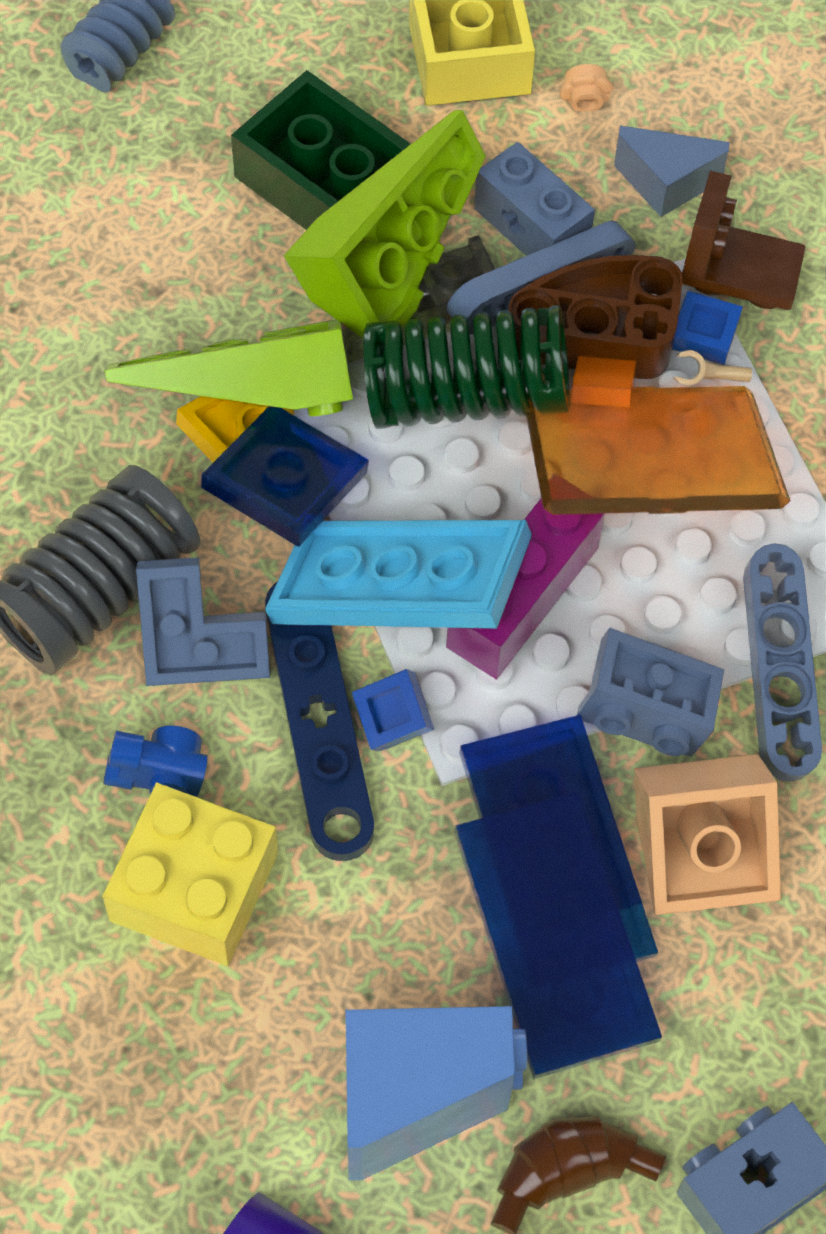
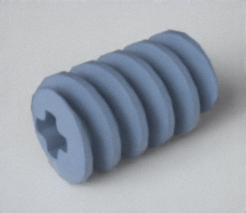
[61,0,176,93]

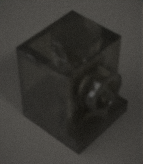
[417,235,495,325]

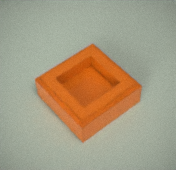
[571,356,636,408]

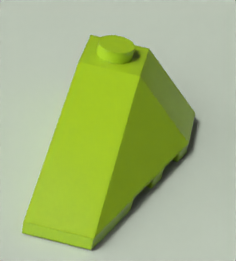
[284,110,486,339]
[104,319,353,416]

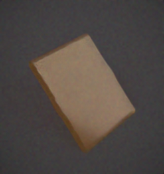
[526,386,791,515]

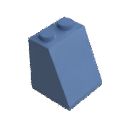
[346,1006,527,1180]

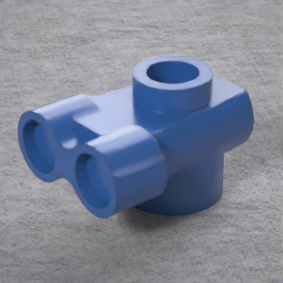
[103,726,208,796]

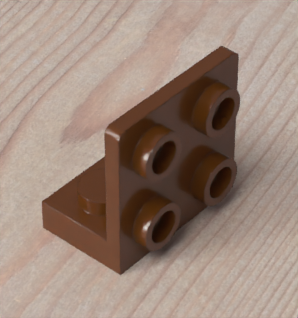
[682,171,806,310]

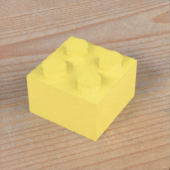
[409,0,535,106]
[102,782,278,966]

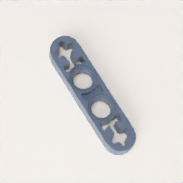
[447,220,636,335]
[743,543,822,782]

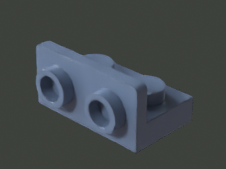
[577,628,724,757]

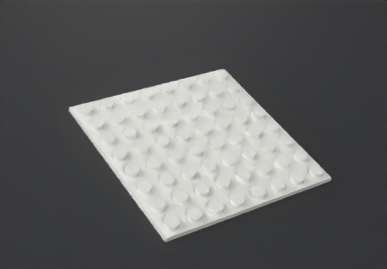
[293,258,826,786]

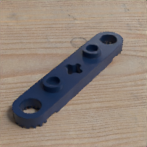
[265,582,374,861]

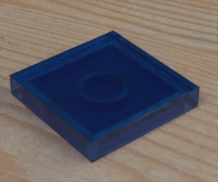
[201,406,369,547]

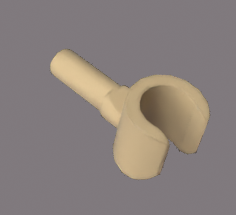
[673,350,752,385]

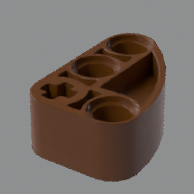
[508,255,683,379]

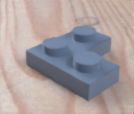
[136,557,270,686]

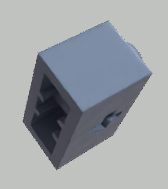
[474,141,595,256]
[676,1102,826,1234]

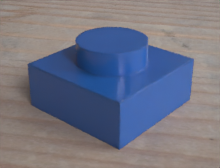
[672,291,743,365]
[352,669,434,752]

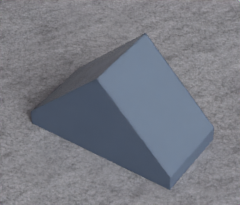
[614,125,730,217]

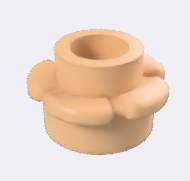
[560,64,613,111]

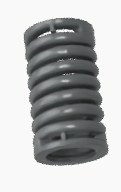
[0,465,200,676]

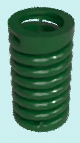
[363,305,570,429]

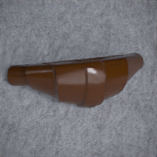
[491,1116,666,1234]

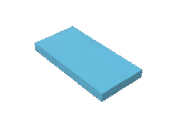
[265,520,532,629]

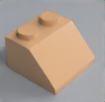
[634,754,781,915]

